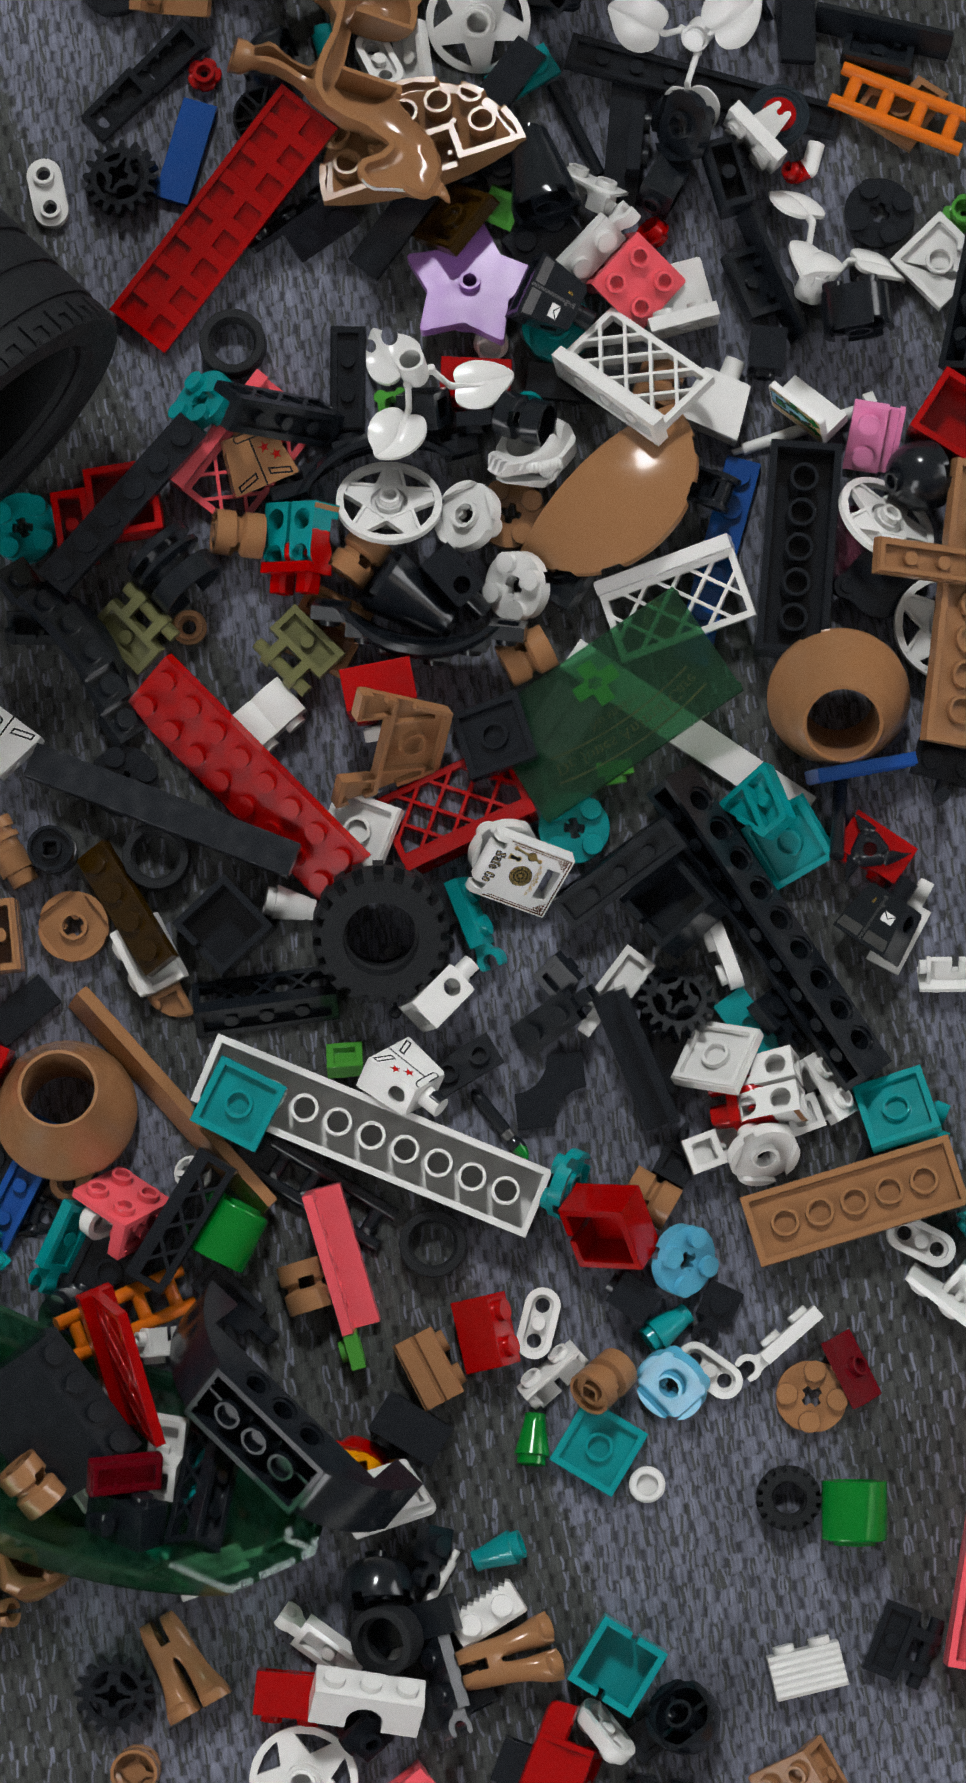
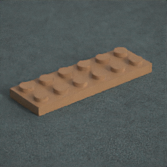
[740,1134,966,1268]

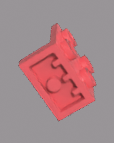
[584,232,685,328]
[72,1166,169,1261]

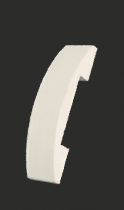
[680,1091,827,1175]

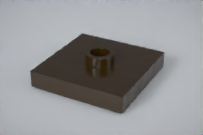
[412,182,500,257]

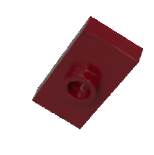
[821,1328,882,1409]
[86,1451,163,1497]

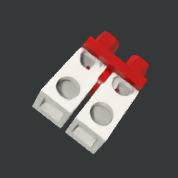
[708,1045,809,1132]

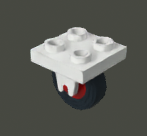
[723,84,810,174]

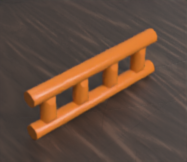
[827,61,966,157]
[53,1265,196,1362]

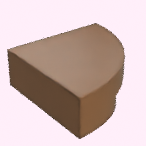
[147,982,193,1018]

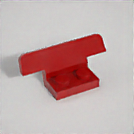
[518,1700,603,1783]

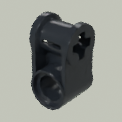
[687,466,742,515]

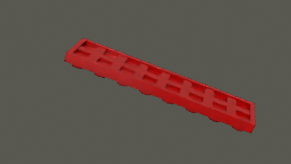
[109,84,339,354]
[128,653,371,901]

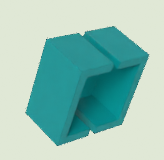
[567,1612,668,1718]

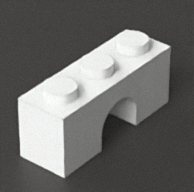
[308,1664,426,1738]

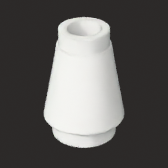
[262,884,317,920]

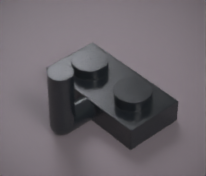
[909,737,966,806]

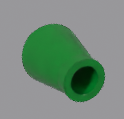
[514,1412,550,1467]

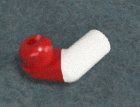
[781,140,825,184]

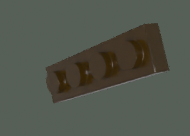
[76,839,179,977]

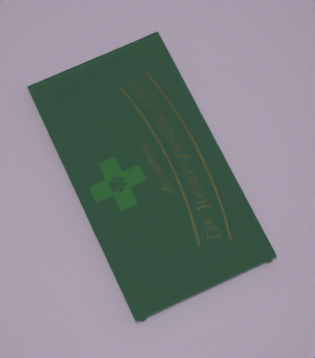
[513,586,744,824]

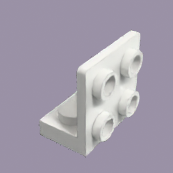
[646,257,720,339]

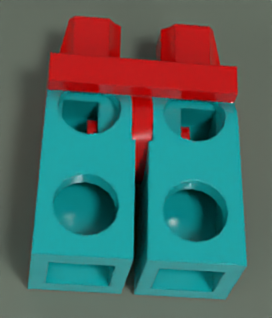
[260,500,340,596]

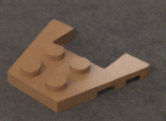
[331,687,453,808]

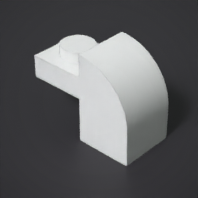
[147,1413,189,1502]

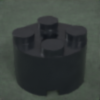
[818,274,895,342]

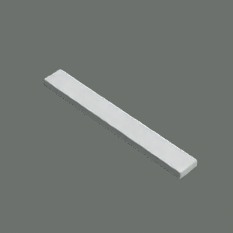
[561,639,816,806]

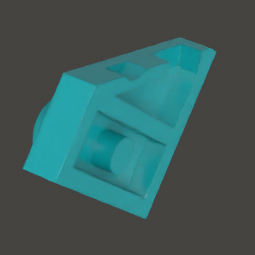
[719,762,797,841]

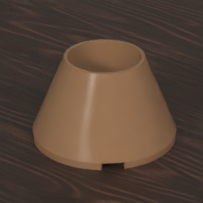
[767,628,910,766]
[0,1040,138,1181]

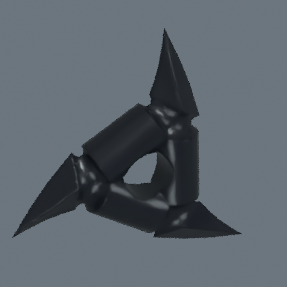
[846,812,911,882]
[17,1179,60,1237]

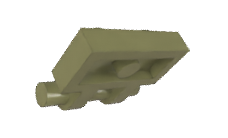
[97,581,181,675]
[252,604,345,697]

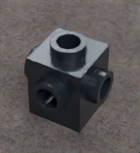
[334,1710,394,1762]

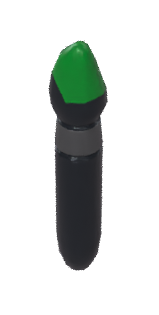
[471,1089,529,1160]

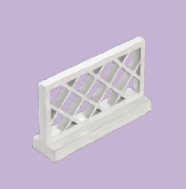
[551,307,715,447]
[593,533,757,664]

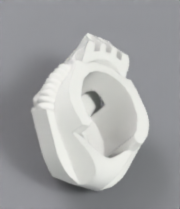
[487,418,577,488]

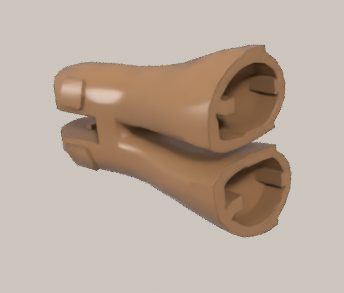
[139,1610,232,1726]
[455,1611,565,1691]

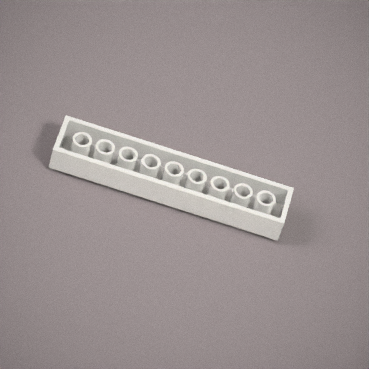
[190,1033,552,1238]

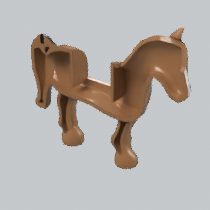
[227,0,450,204]

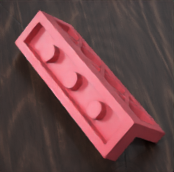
[302,1182,381,1336]

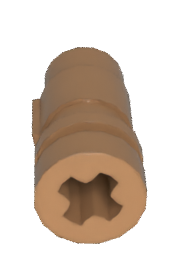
[0,813,39,891]

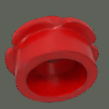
[188,58,222,92]
[637,216,669,249]

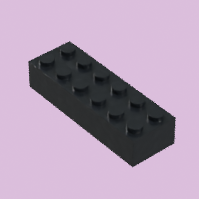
[753,439,843,658]

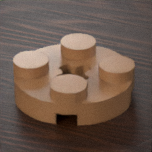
[489,480,545,550]
[38,891,110,963]
[775,1360,848,1433]

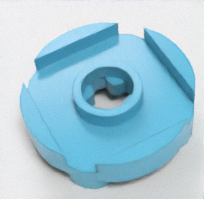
[651,1223,719,1298]
[637,1345,711,1420]

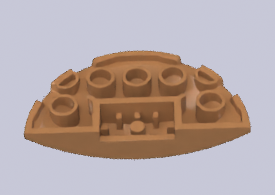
[319,76,527,206]
[520,403,699,577]

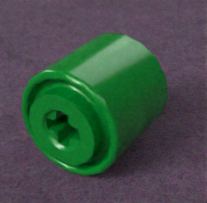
[191,1193,268,1273]
[821,1479,887,1547]

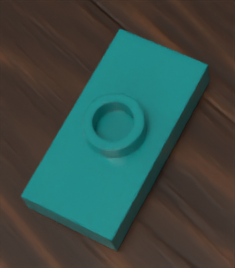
[714,987,779,1054]

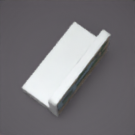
[769,375,848,443]

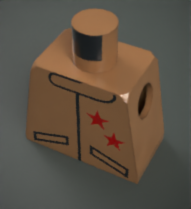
[220,432,299,498]

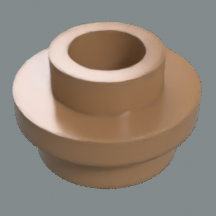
[172,610,207,646]

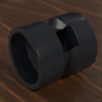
[492,390,557,447]
[27,825,79,876]

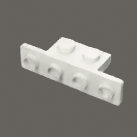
[905,1258,966,1327]

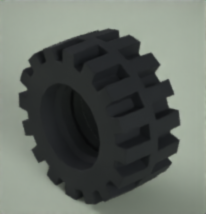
[756,1465,822,1532]

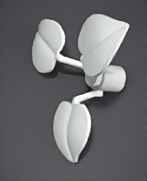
[608,0,762,132]
[767,190,906,305]
[366,328,515,461]

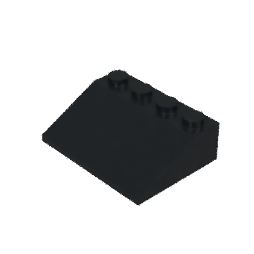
[0,1327,142,1514]

